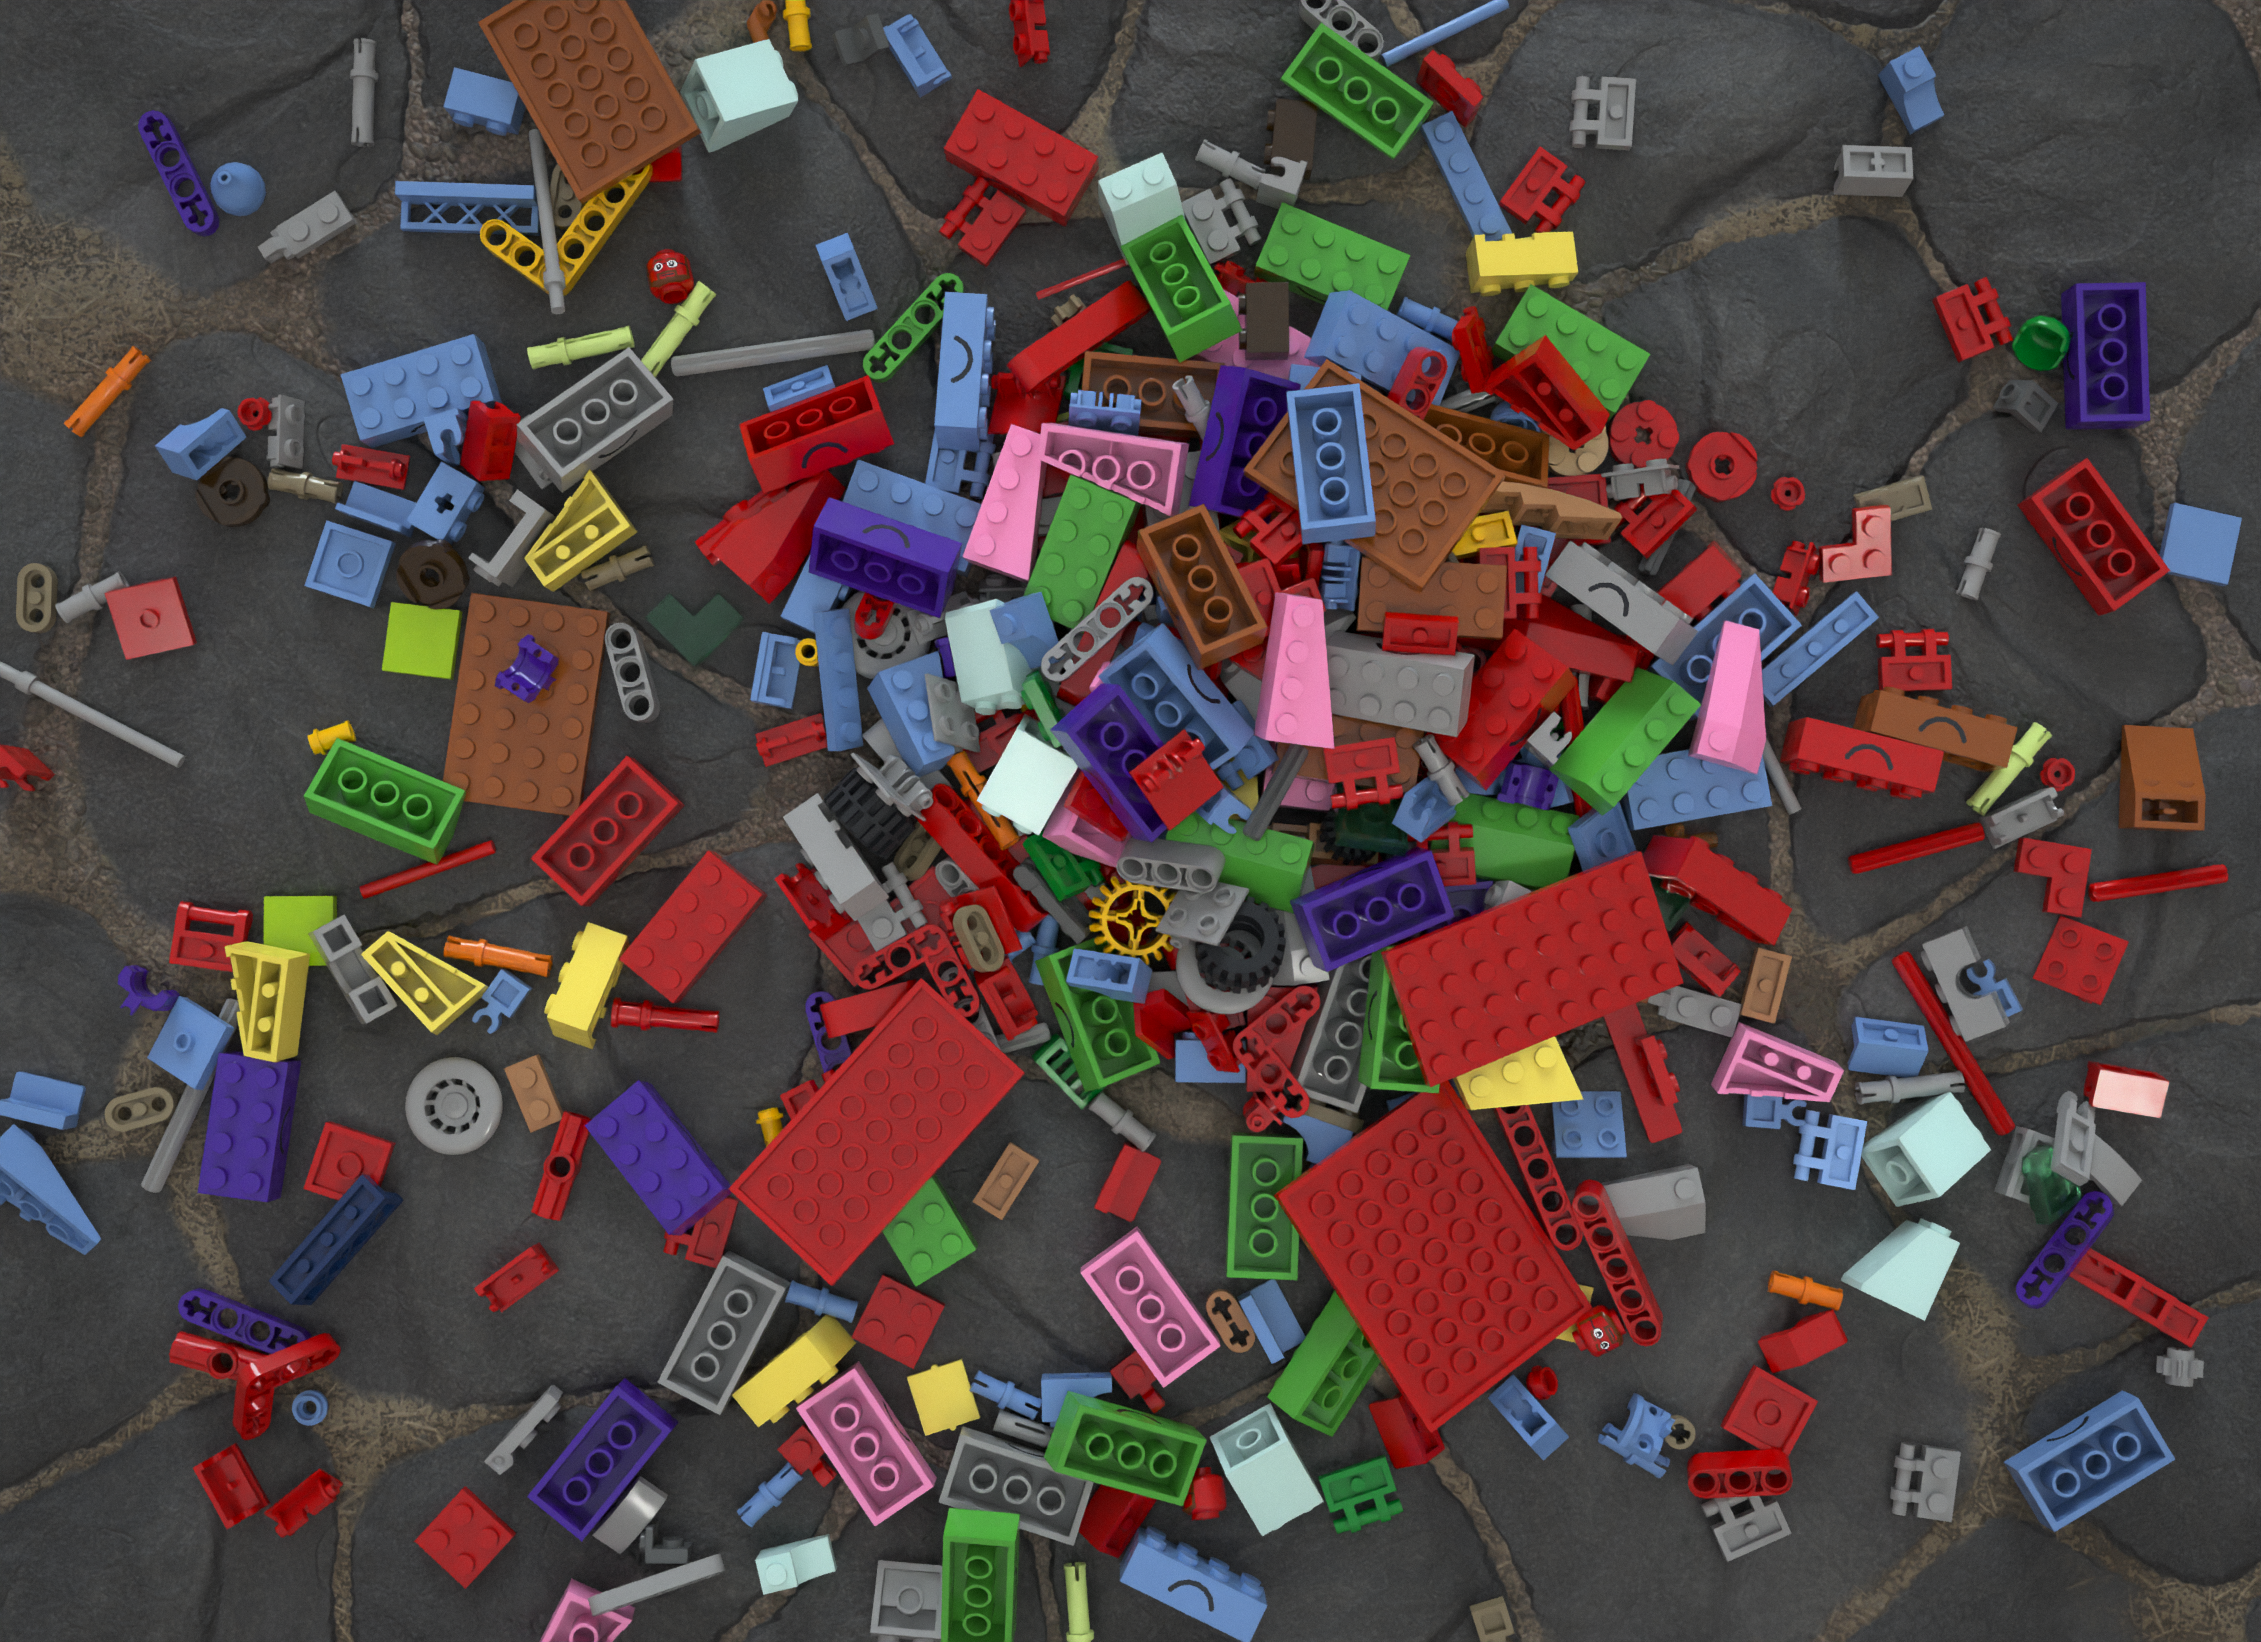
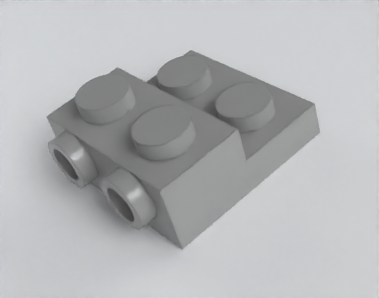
[870,1560,942,1642]

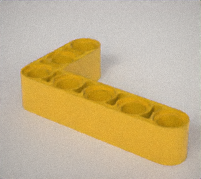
[480,163,653,296]

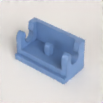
[883,14,952,98]
[423,408,468,467]
[750,632,802,709]
[1392,777,1457,842]
[1195,783,1253,834]

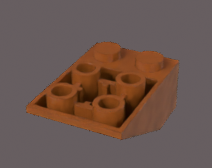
[2118,725,2206,832]

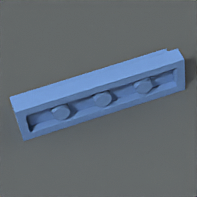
[395,181,540,236]

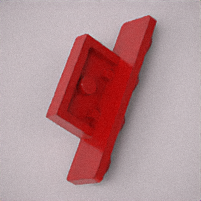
[1603,1003,1682,1143]

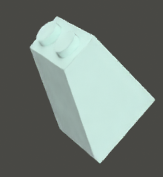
[680,39,798,153]
[1098,153,1185,265]
[945,599,1040,715]
[977,714,1078,835]
[1861,1092,1991,1207]
[1841,1218,1960,1321]
[1210,1403,1324,1536]

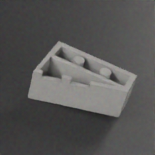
[783,793,889,921]

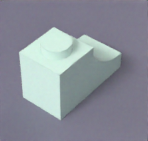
[755,1534,837,1595]

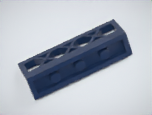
[268,1174,404,1305]

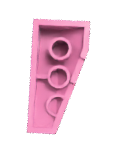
[1688,620,1766,774]

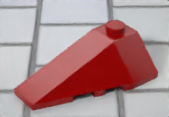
[709,470,846,604]
[1488,595,1640,683]

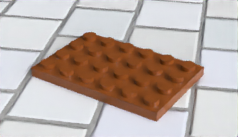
[478,0,702,204]
[1243,359,1505,592]
[443,593,610,816]

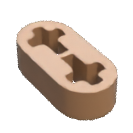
[1205,1289,1255,1353]

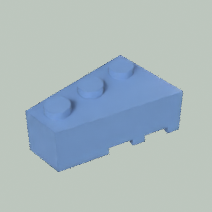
[867,651,955,777]

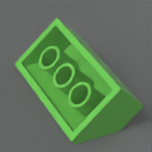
[1281,23,1434,160]
[1549,667,1701,816]
[304,738,466,865]
[1428,793,1579,890]
[1166,811,1315,914]
[1267,1290,1381,1437]

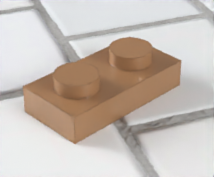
[1739,947,1792,1024]
[504,1054,563,1133]
[973,1141,1040,1220]

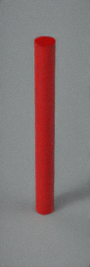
[360,840,496,899]

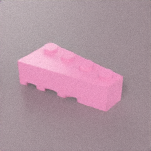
[1037,423,1189,516]
[963,424,1047,584]
[1254,592,1334,749]
[539,1578,635,1642]

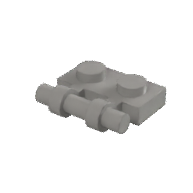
[1569,76,1636,151]
[1181,178,1262,267]
[857,862,928,952]
[1890,1442,1961,1522]
[1701,1496,1792,1562]

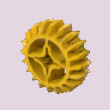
[1089,876,1177,965]

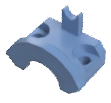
[1617,1393,1675,1462]

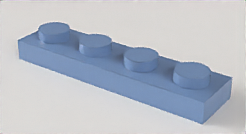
[1420,111,1512,241]
[1762,591,1879,707]
[813,608,863,751]

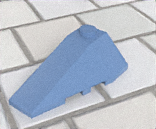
[0,1124,101,1255]

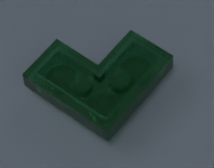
[645,593,745,667]
[2022,1145,2082,1225]

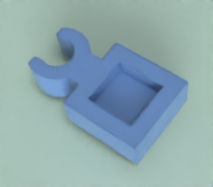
[1967,959,2023,1017]
[472,968,533,1034]
[1742,1094,1807,1129]

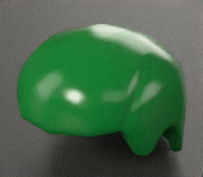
[2012,315,2071,371]

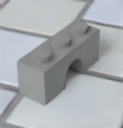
[308,914,398,1024]
[1921,926,2010,1042]

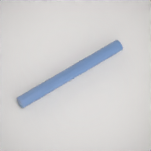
[1381,0,1509,67]

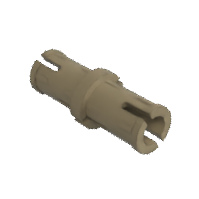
[268,468,343,504]
[581,545,655,592]

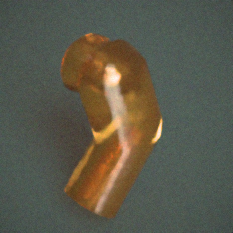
[1665,823,1718,849]

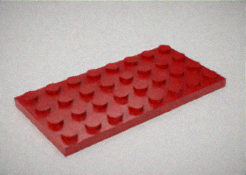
[1381,850,1684,1087]
[729,978,1026,1286]

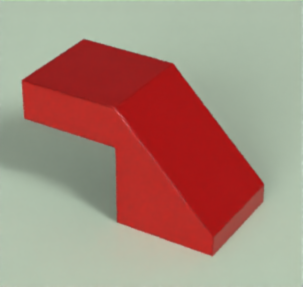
[1758,1309,1848,1373]

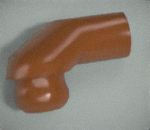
[747,0,777,43]

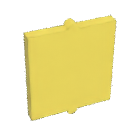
[907,1359,980,1436]

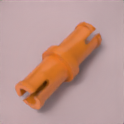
[1768,1270,1843,1311]

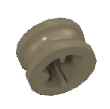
[1664,1415,1696,1450]

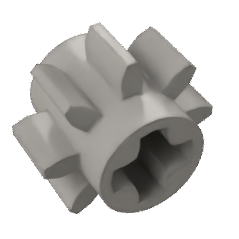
[2156,1347,2204,1387]

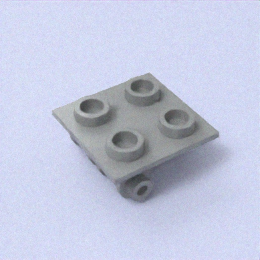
[925,673,981,756]
[851,753,933,821]
[1156,882,1249,949]

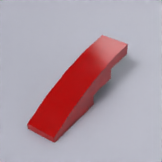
[2068,1243,2209,1348]

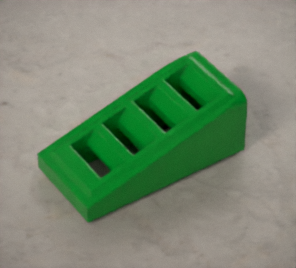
[1032,1033,1106,1110]

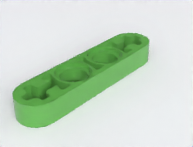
[863,273,964,383]

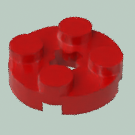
[1608,400,1679,469]
[1685,432,1758,503]

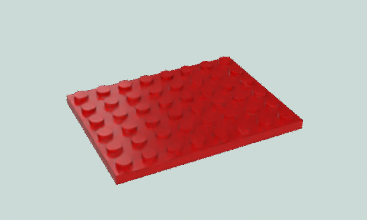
[1274,1080,1593,1433]

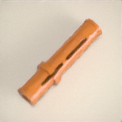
[64,346,151,437]
[947,751,1021,850]
[444,935,553,977]

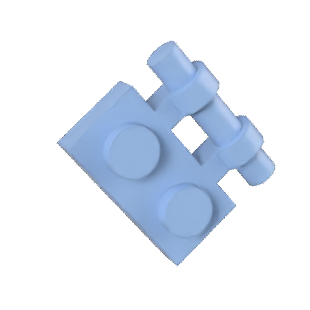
[1793,1110,1867,1190]

